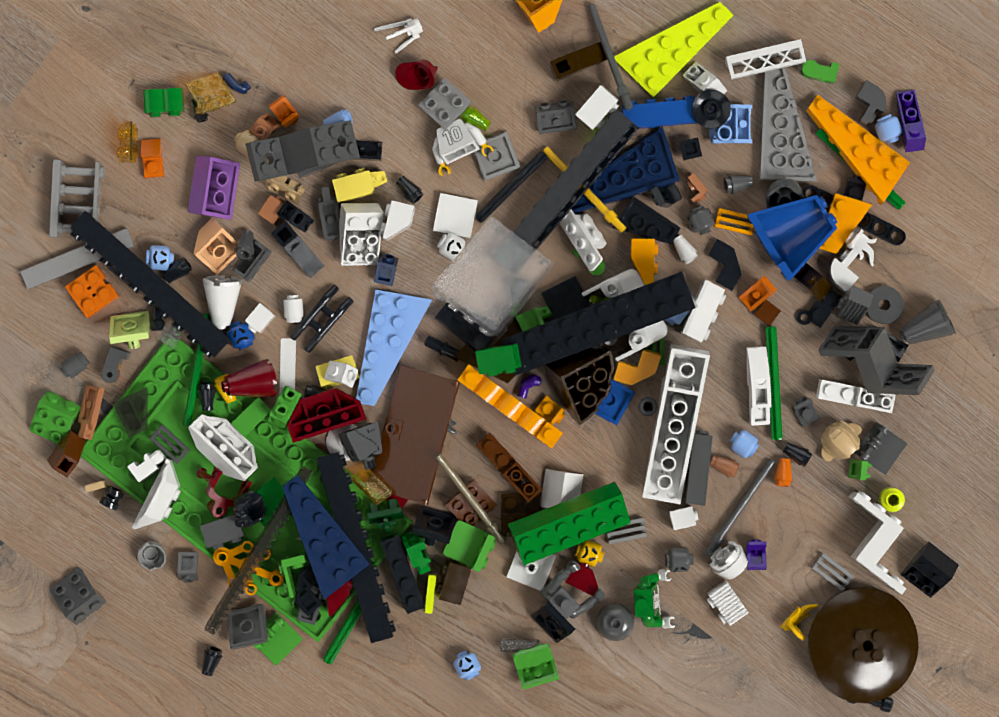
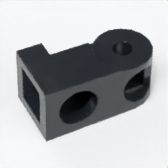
[277,200,314,233]

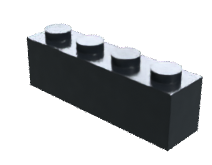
[380,533,425,614]

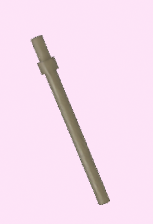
[434,453,506,544]

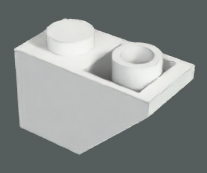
[682,62,727,94]

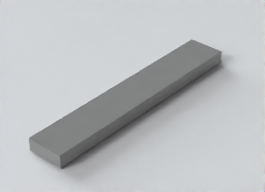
[20,228,135,289]

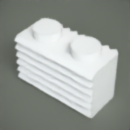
[706,580,749,626]

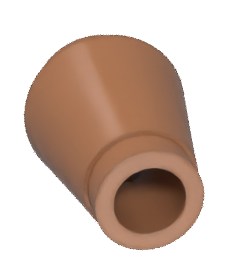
[710,455,740,478]

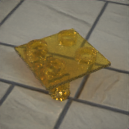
[185,73,237,115]
[117,121,138,163]

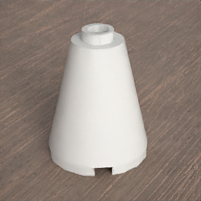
[203,275,242,329]

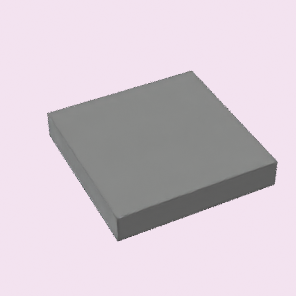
[474,132,521,181]

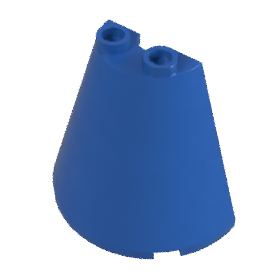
[747,195,838,281]

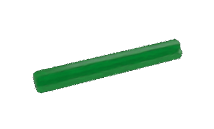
[323,600,362,665]

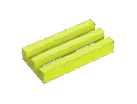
[425,573,437,614]

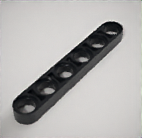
[803,185,906,246]

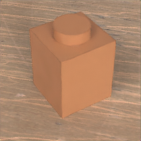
[258,194,286,225]

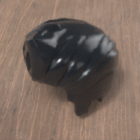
[233,491,267,528]

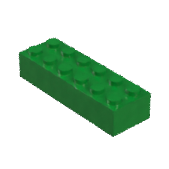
[508,482,631,566]

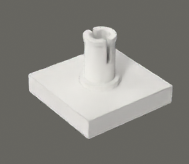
[506,551,556,591]

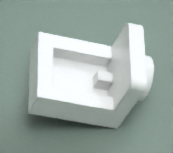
[324,361,358,387]

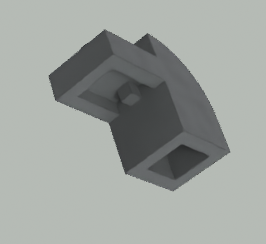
[855,80,886,126]

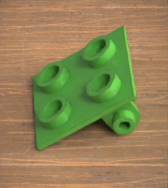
[253,612,303,666]

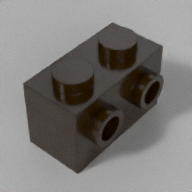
[435,560,471,605]

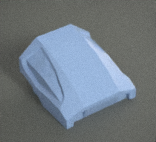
[709,104,752,144]

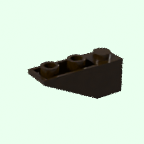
[550,42,607,82]

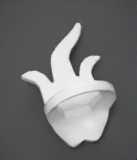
[845,228,877,266]

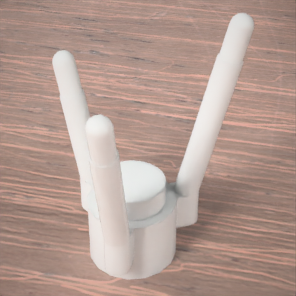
[374,18,423,53]

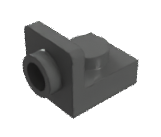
[792,396,820,427]
[177,552,199,583]

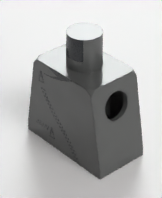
[338,422,382,470]

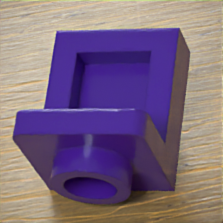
[746,539,767,570]

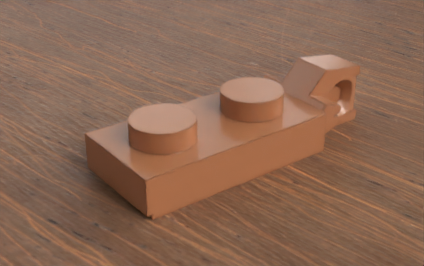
[78,385,105,440]

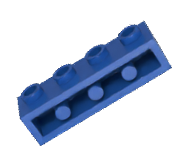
[622,96,697,129]

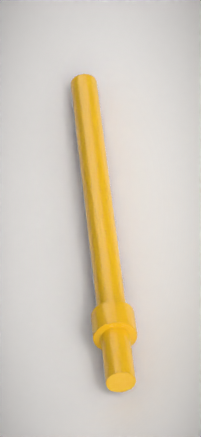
[543,147,626,233]

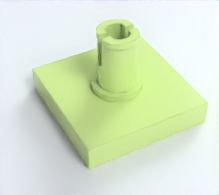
[109,311,150,349]

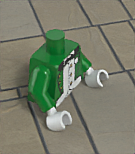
[634,569,675,629]

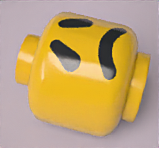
[575,540,605,567]

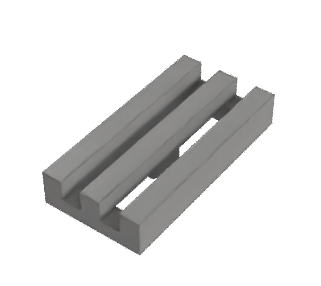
[607,517,647,544]
[812,553,854,591]

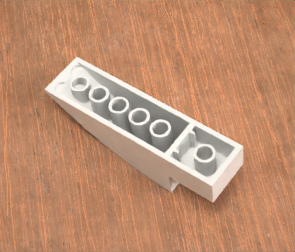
[642,344,710,504]

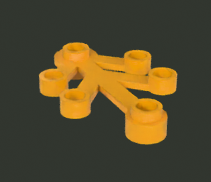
[213,540,285,595]

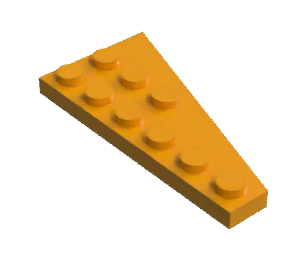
[806,95,910,205]

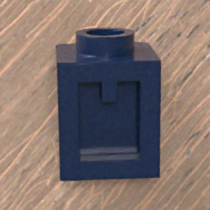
[374,254,398,286]

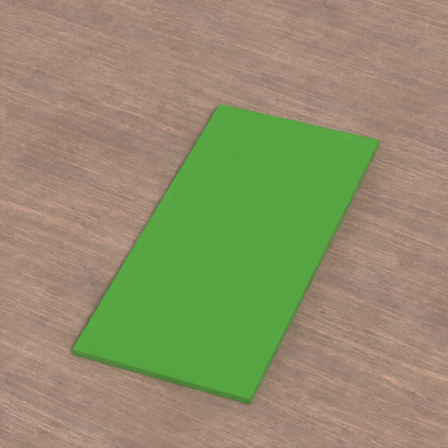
[81,333,413,642]

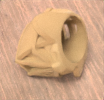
[821,421,862,462]

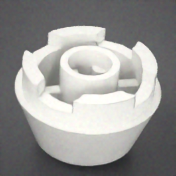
[709,541,748,580]

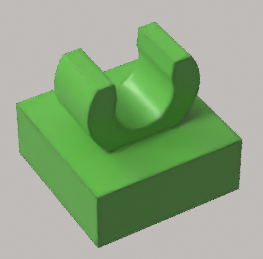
[848,459,872,480]

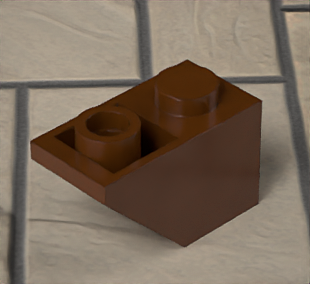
[47,430,86,478]

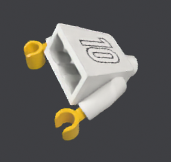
[432,119,493,176]

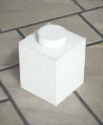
[245,303,276,333]
[669,505,699,530]

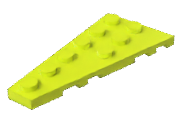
[614,2,733,98]

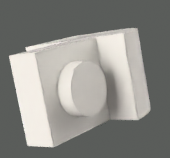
[828,248,859,293]

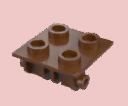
[445,479,497,526]

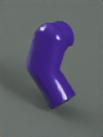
[517,374,542,398]

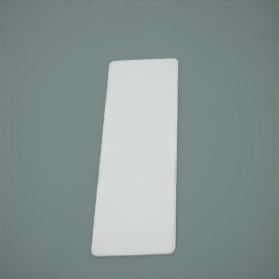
[279,338,296,394]

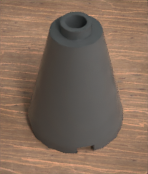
[899,299,956,345]

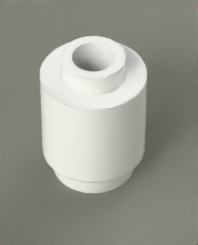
[283,295,304,323]

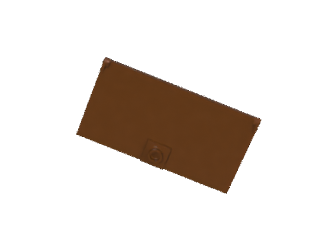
[369,365,460,505]

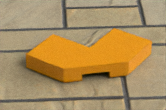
[613,349,661,385]

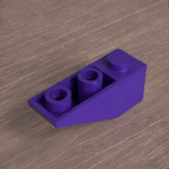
[896,90,926,153]

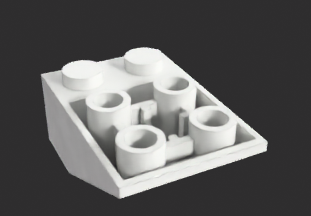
[339,203,384,266]

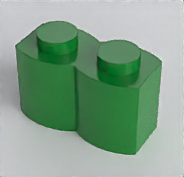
[143,88,185,118]

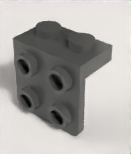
[50,568,106,625]

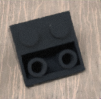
[901,542,959,598]

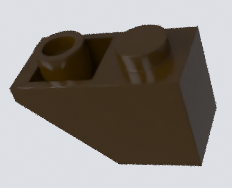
[793,263,833,302]

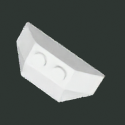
[188,415,258,481]
[131,458,181,529]

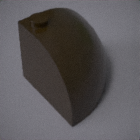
[544,345,614,425]

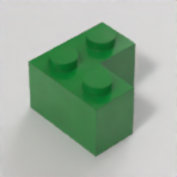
[475,344,521,377]

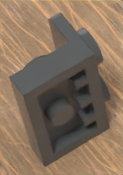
[535,100,577,134]

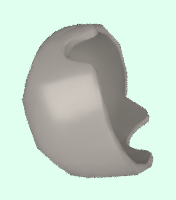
[137,541,166,571]

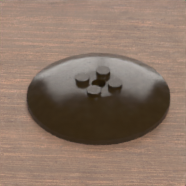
[808,587,919,703]

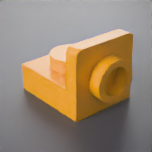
[535,396,565,425]

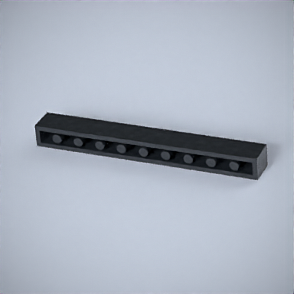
[493,109,639,275]
[69,211,231,358]
[316,451,396,644]

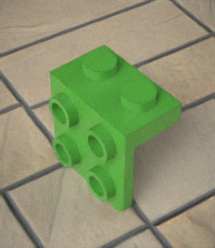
[29,390,81,445]
[443,520,496,572]
[512,644,560,690]

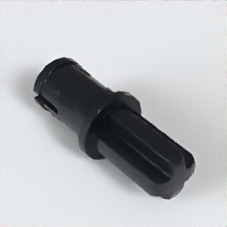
[424,336,459,362]

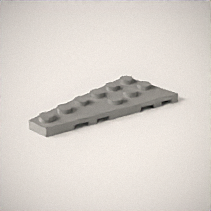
[759,64,818,182]

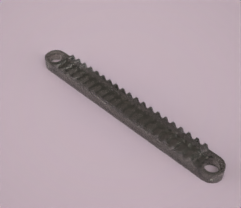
[204,466,312,635]

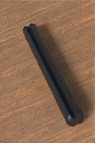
[475,151,548,223]

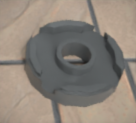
[867,286,904,324]

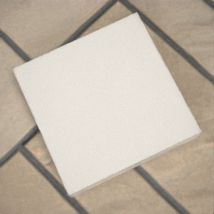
[433,193,478,238]

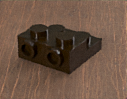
[501,494,539,537]

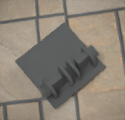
[854,422,907,475]

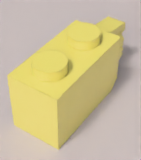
[332,168,388,203]

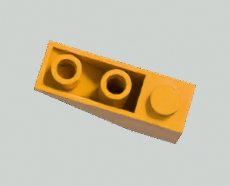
[630,239,658,285]

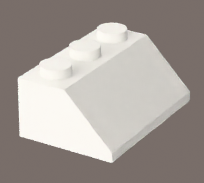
[679,280,726,343]

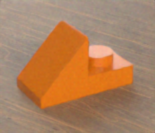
[141,138,165,179]
[738,275,777,311]

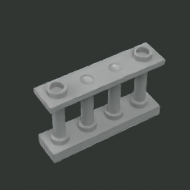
[49,160,105,238]

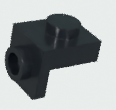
[651,183,682,208]

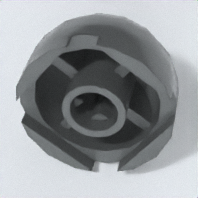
[766,178,804,209]
[596,603,635,642]

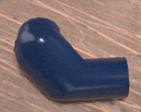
[222,73,251,94]

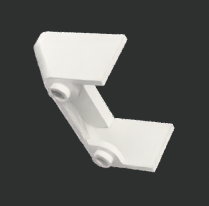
[582,269,668,362]

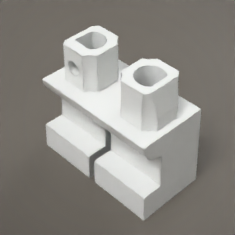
[127,450,166,482]

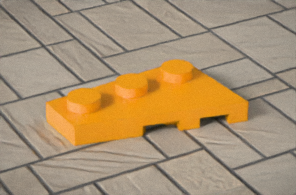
[819,193,872,254]

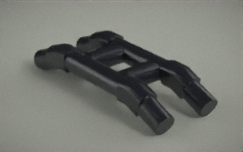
[290,285,354,353]

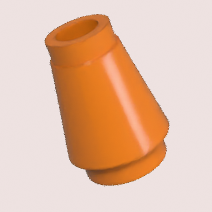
[774,458,793,487]

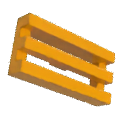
[714,208,754,236]

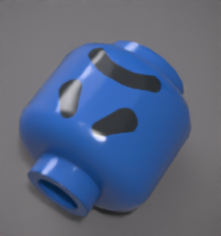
[227,321,255,351]

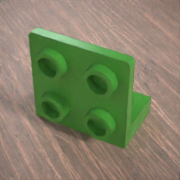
[279,552,308,598]

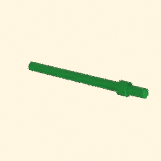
[183,313,210,427]

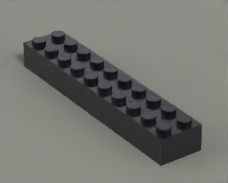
[501,271,698,376]

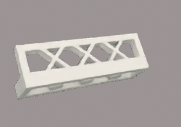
[725,39,806,80]

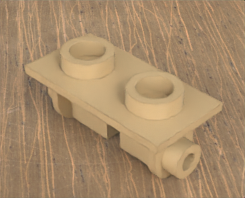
[265,176,305,203]

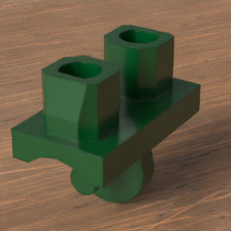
[367,499,404,532]

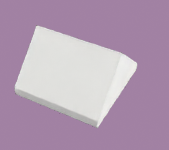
[540,469,583,508]

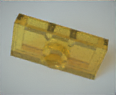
[352,468,392,505]

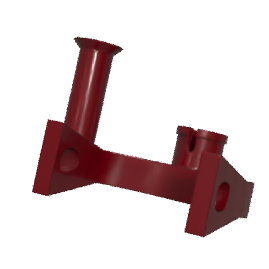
[196,466,252,518]

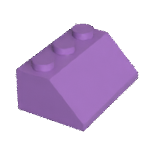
[188,156,240,220]

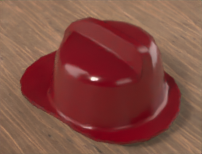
[395,59,438,90]

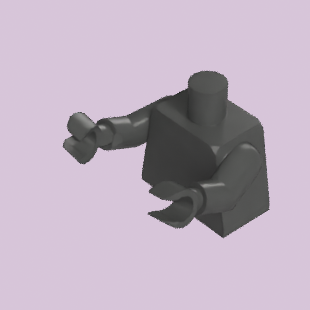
[540,561,605,619]

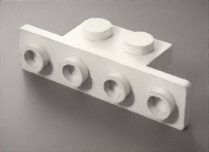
[560,209,607,271]

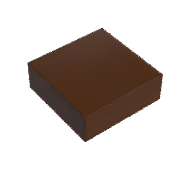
[754,300,781,326]

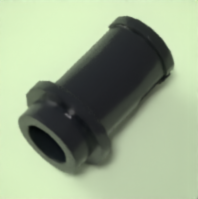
[191,97,209,123]

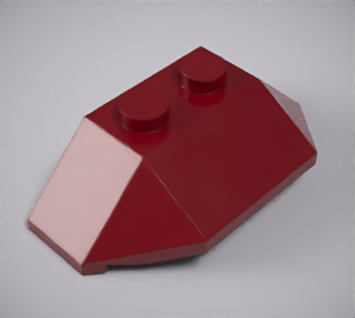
[287,388,366,443]

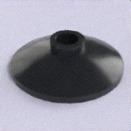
[692,90,731,128]

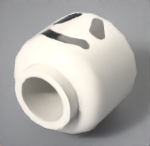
[437,232,467,261]

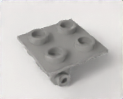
[419,78,472,130]

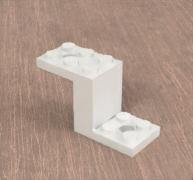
[848,491,906,595]

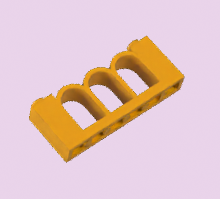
[458,365,563,449]

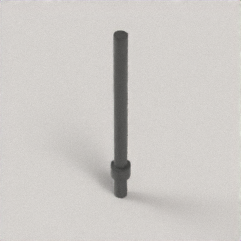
[588,4,633,110]
[704,459,775,557]

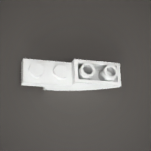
[746,346,771,426]
[816,379,896,413]

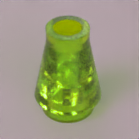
[461,106,491,131]

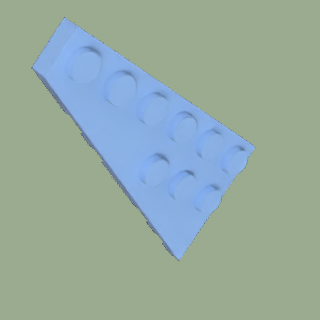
[356,290,432,406]

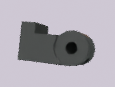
[101,346,131,383]

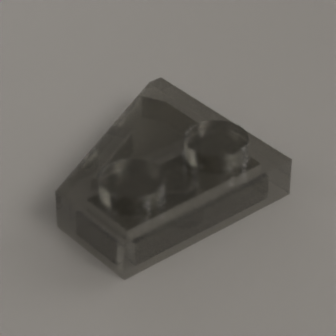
[113,387,148,438]

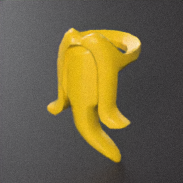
[780,604,819,641]

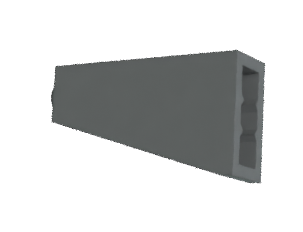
[683,430,713,506]

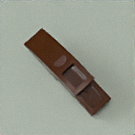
[476,432,542,502]

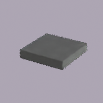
[226,604,268,650]

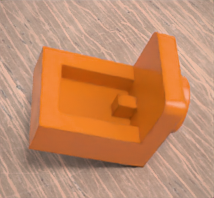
[268,94,300,128]

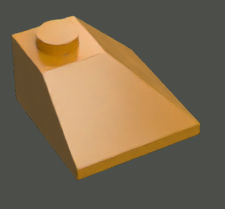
[515,0,562,33]

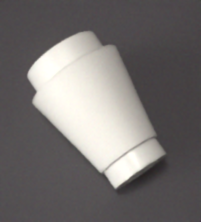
[672,235,698,265]

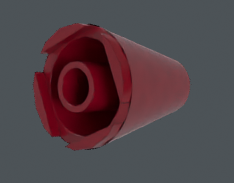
[221,359,277,397]

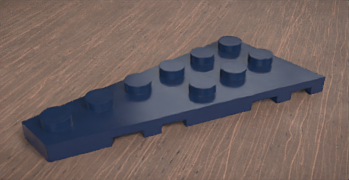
[572,126,680,214]
[282,474,369,600]

